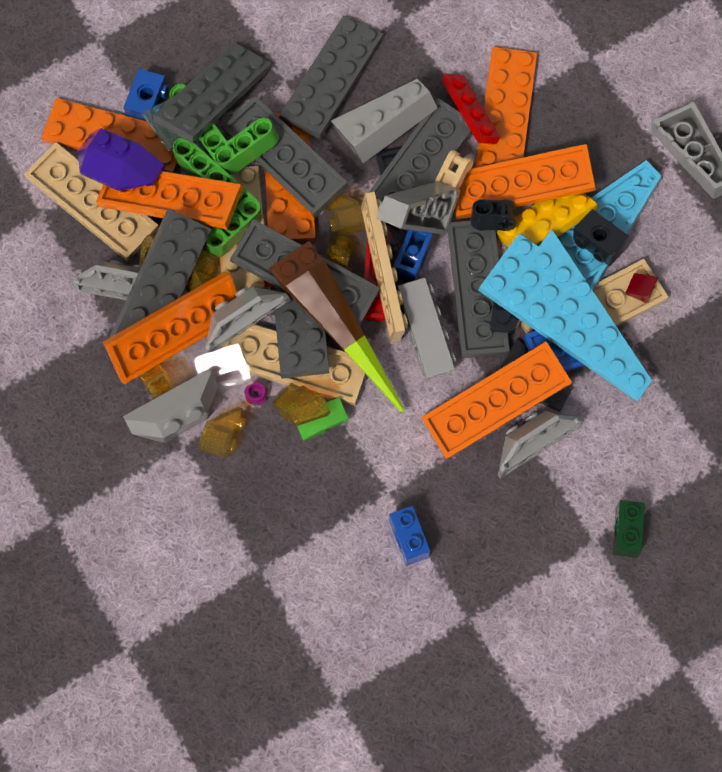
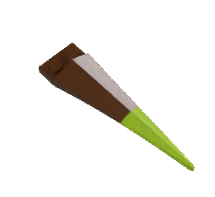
[269,241,404,413]

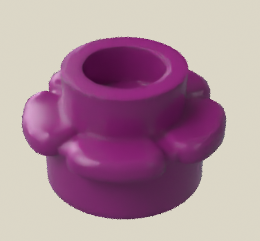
[244,382,268,405]

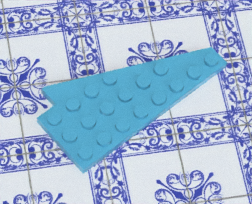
[558,160,661,291]
[478,230,652,402]

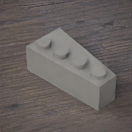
[331,79,438,163]
[651,102,722,199]
[377,181,461,235]
[396,278,457,380]

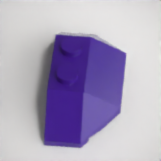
[78,128,165,191]

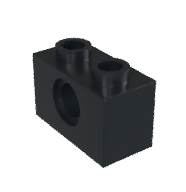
[573,209,629,267]

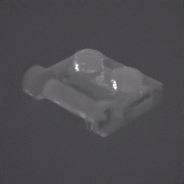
[194,342,255,397]

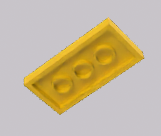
[495,193,598,248]

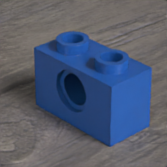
[123,69,169,123]
[394,230,433,282]
[389,506,431,566]

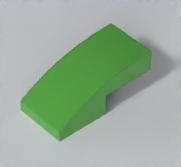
[294,397,348,441]

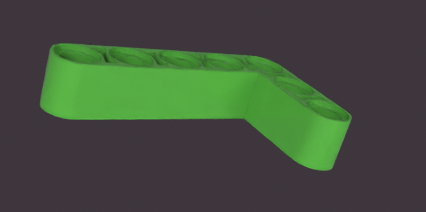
[169,84,279,175]
[173,138,262,257]

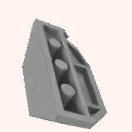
[72,260,141,300]
[205,287,290,354]
[123,369,218,443]
[498,411,583,479]

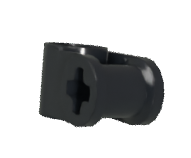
[470,199,517,231]

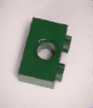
[613,500,645,558]

